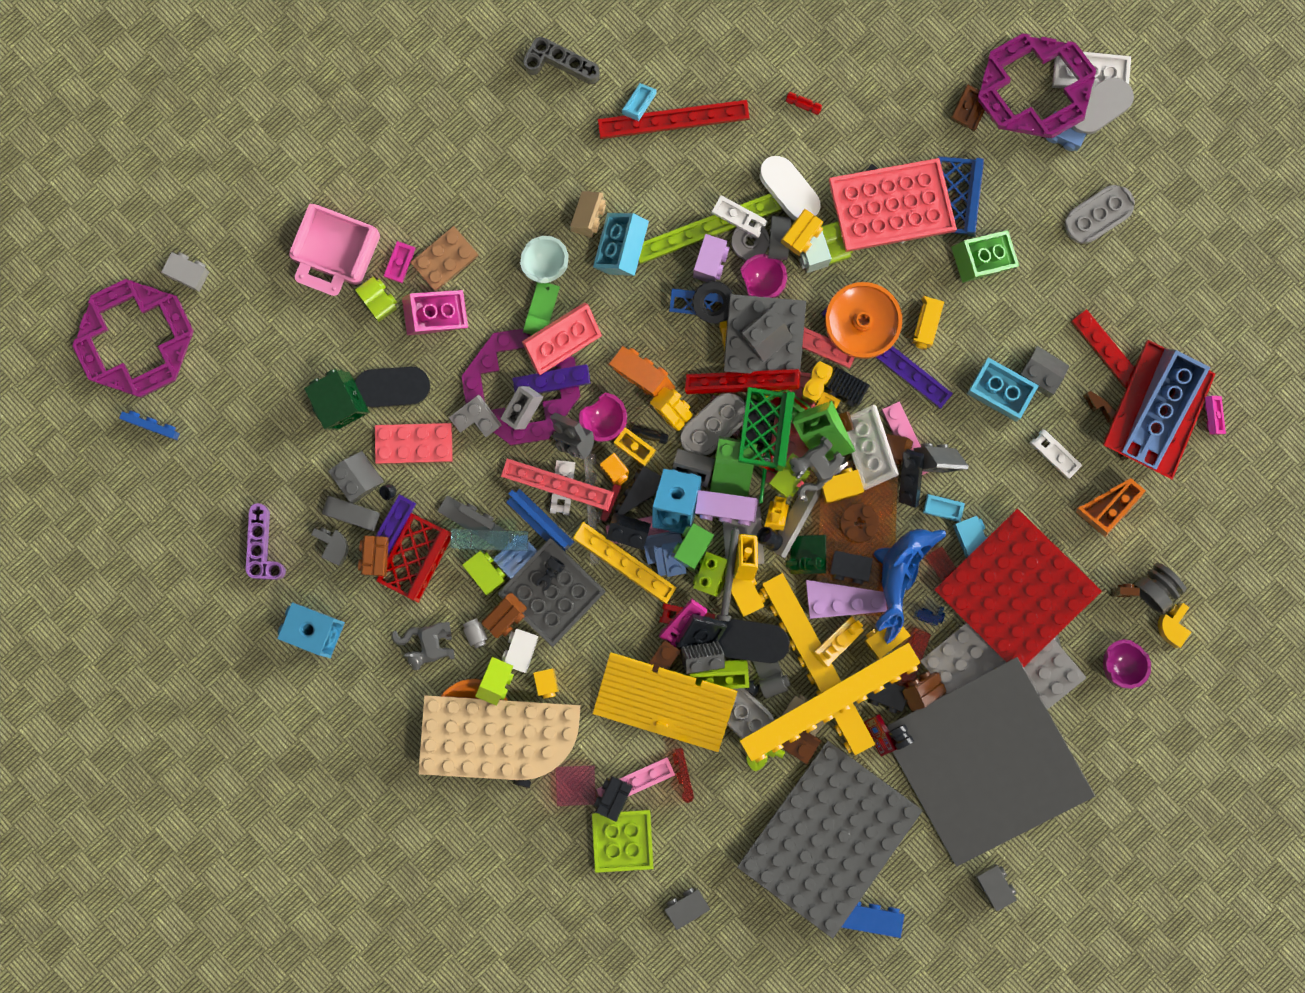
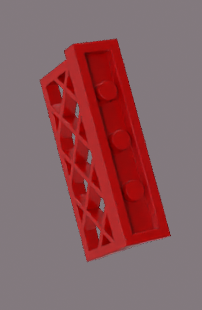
[376,513,454,603]

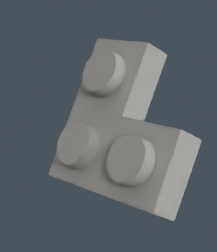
[449,395,502,437]

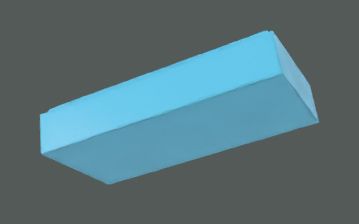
[622,83,657,121]
[923,494,965,522]

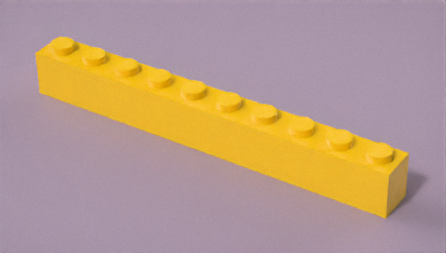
[760,573,876,755]
[739,643,921,763]

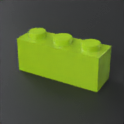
[690,660,749,689]

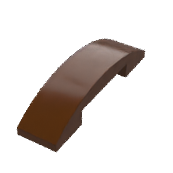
[1083,391,1128,461]

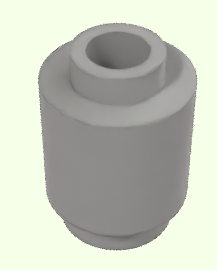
[463,618,488,649]

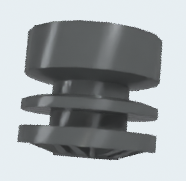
[1134,562,1187,614]

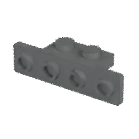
[438,496,512,550]

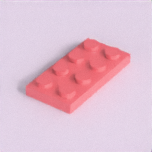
[522,302,602,375]
[375,423,453,464]

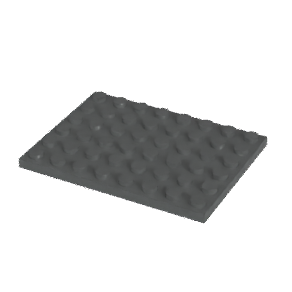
[737,741,923,939]

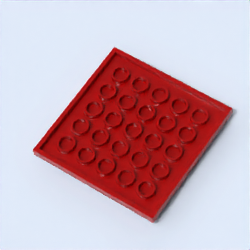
[935,508,1102,668]

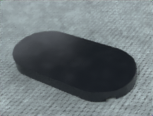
[355,366,431,408]
[718,619,790,663]

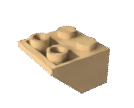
[570,191,606,238]

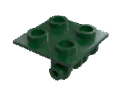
[785,535,826,574]

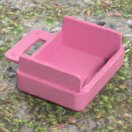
[289,204,380,296]

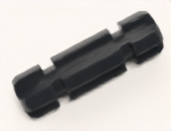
[631,425,669,444]

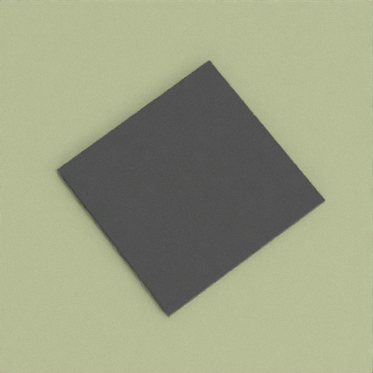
[887,657,1095,867]

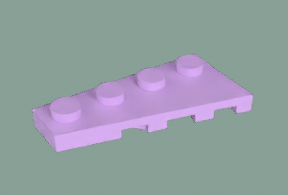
[806,580,887,619]

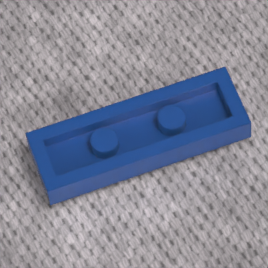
[119,410,180,440]

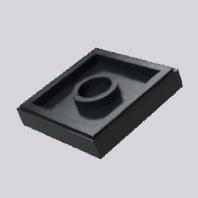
[675,614,727,648]

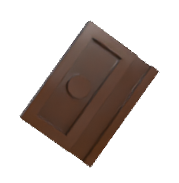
[950,84,985,131]
[782,730,822,764]

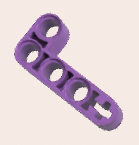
[246,503,286,580]

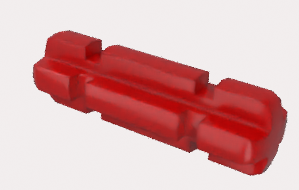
[786,92,822,115]

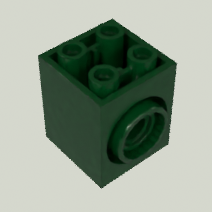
[304,369,370,430]

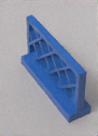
[938,157,984,237]
[506,489,575,551]

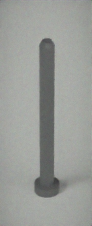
[717,528,739,621]

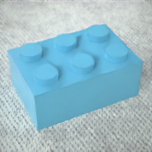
[593,213,649,276]
[966,357,1039,422]

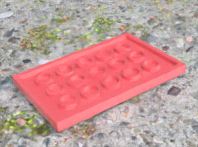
[829,158,957,252]

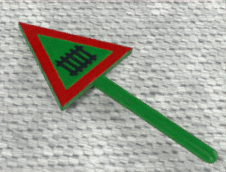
[755,442,777,504]

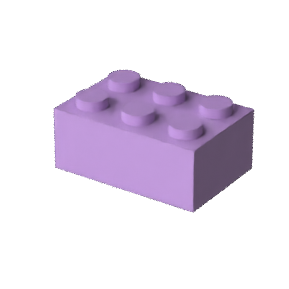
[695,490,759,526]

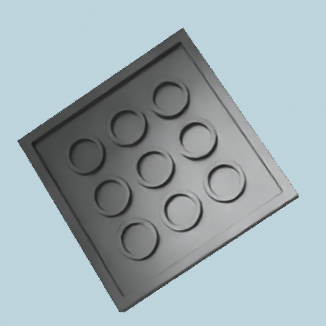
[723,294,806,373]
[497,538,607,647]

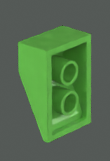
[951,230,1019,283]
[710,436,757,497]
[673,523,714,573]

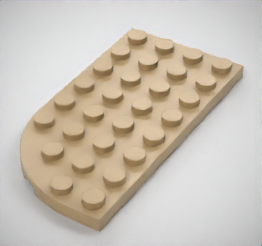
[419,695,580,780]

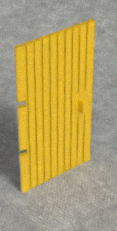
[593,652,738,752]

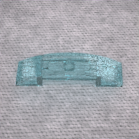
[451,529,528,551]

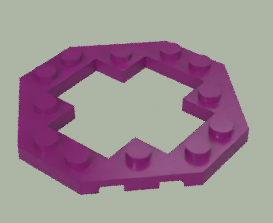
[978,33,1096,138]
[72,279,194,398]
[462,328,581,446]

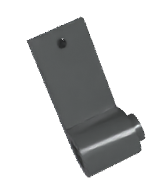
[753,661,790,699]

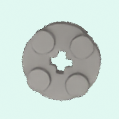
[732,222,769,261]

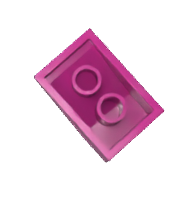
[402,290,468,335]

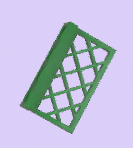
[738,387,795,471]

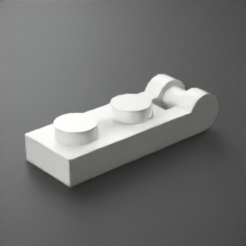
[712,195,767,238]
[1029,429,1082,479]
[550,460,575,515]

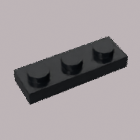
[898,449,924,508]

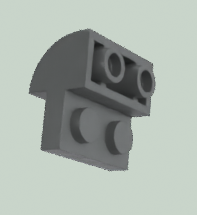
[550,413,594,460]

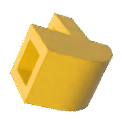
[1158,603,1191,648]

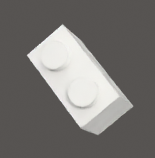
[502,629,539,673]

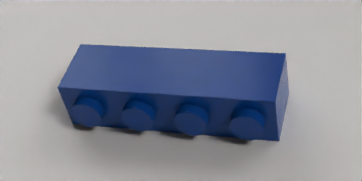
[841,901,905,938]

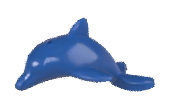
[873,529,946,644]

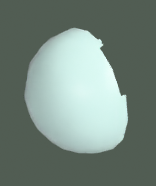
[520,236,568,283]

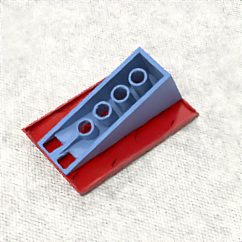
[1103,340,1215,480]

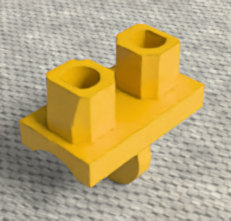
[765,496,789,530]

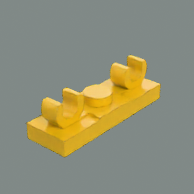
[813,616,864,668]

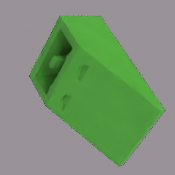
[793,401,856,461]

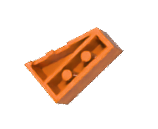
[609,346,675,397]
[1076,478,1146,537]

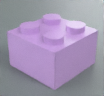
[693,234,729,282]

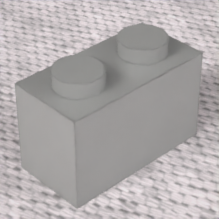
[161,252,209,292]
[501,386,543,429]

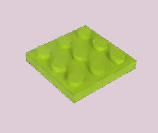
[592,810,654,873]

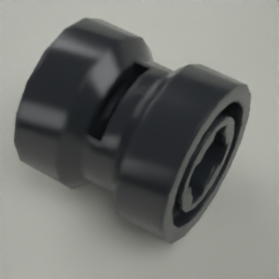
[757,527,783,552]
[888,724,914,750]

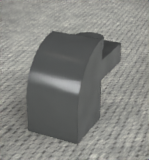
[311,527,349,567]

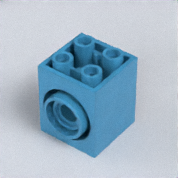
[652,469,701,534]
[277,603,345,658]

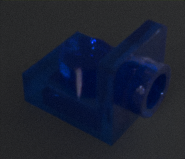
[914,606,946,626]

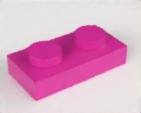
[384,241,416,284]
[1205,396,1226,435]

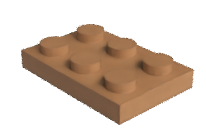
[410,226,479,292]

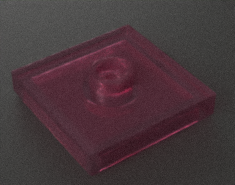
[556,765,596,806]

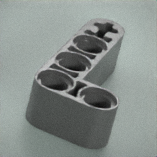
[524,37,600,84]

